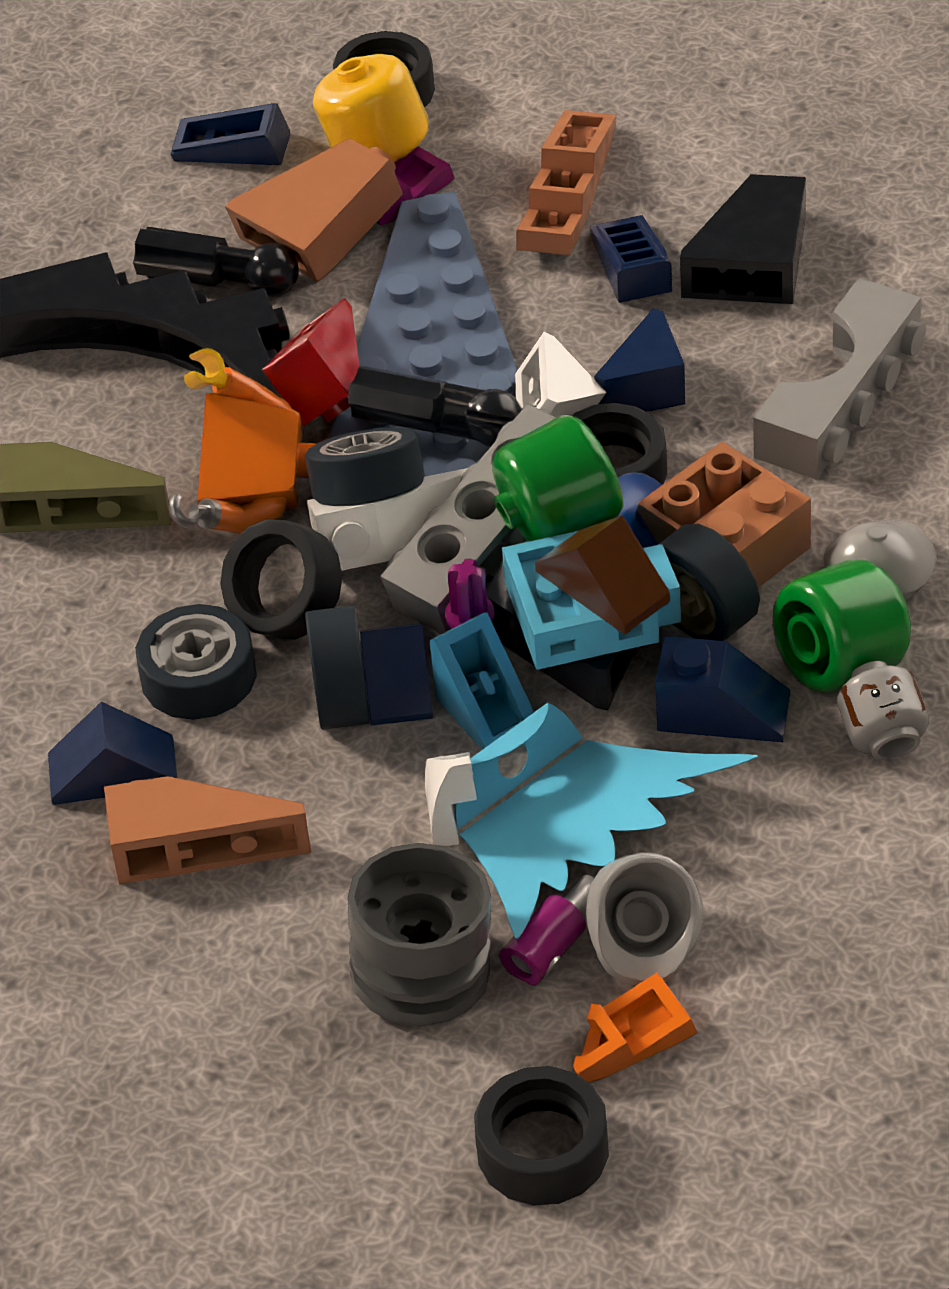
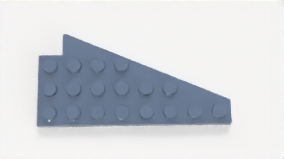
[329,191,518,477]

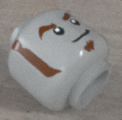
[837,661,930,760]

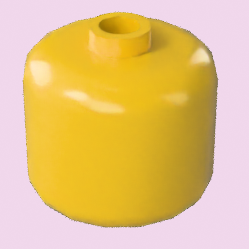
[313,54,429,162]

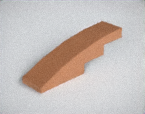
[516,110,616,255]

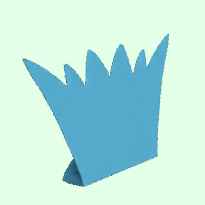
[455,702,758,939]

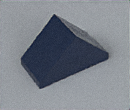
[594,308,685,412]
[360,623,433,726]
[48,701,178,805]

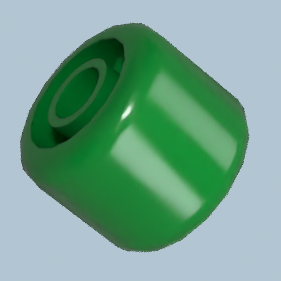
[492,415,624,542]
[772,560,911,693]

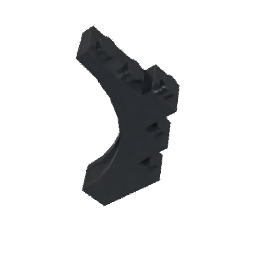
[0,252,290,399]

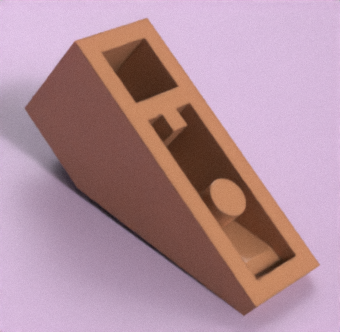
[104,776,311,884]

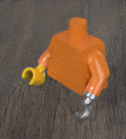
[169,348,318,534]

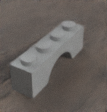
[753,278,926,480]

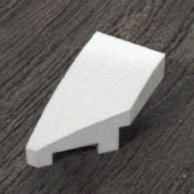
[425,752,477,846]

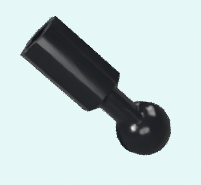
[133,227,299,297]
[348,366,523,447]

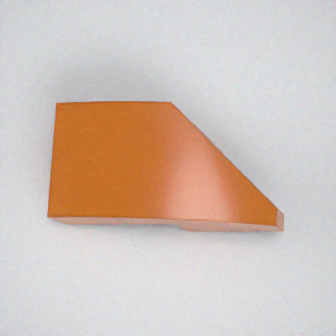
[573,972,698,1083]

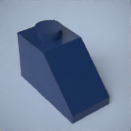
[655,636,790,743]

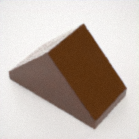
[535,515,670,635]

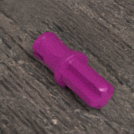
[445,559,495,629]

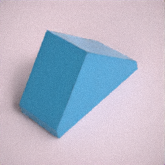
[430,612,534,750]

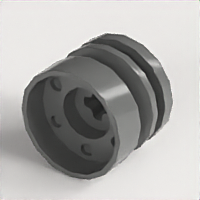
[347,843,491,1026]

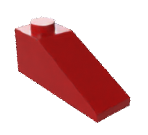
[262,298,360,426]

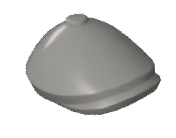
[823,519,936,600]
[586,853,703,985]

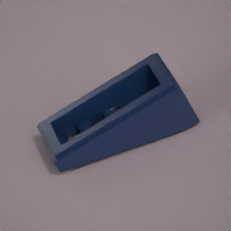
[170,103,291,165]
[589,215,672,303]

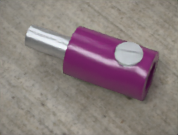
[499,875,594,986]

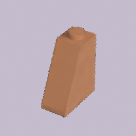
[225,138,403,282]

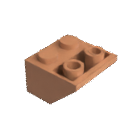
[638,441,811,587]

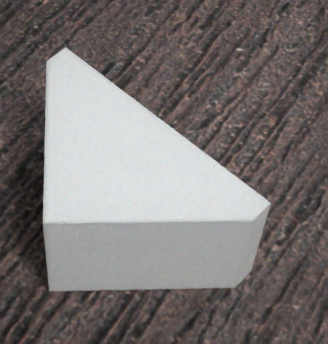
[515,332,606,418]

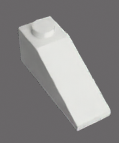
[307,468,468,571]

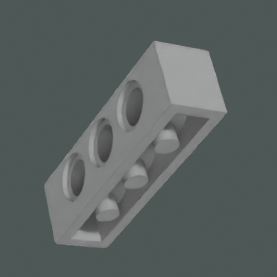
[380,404,556,635]

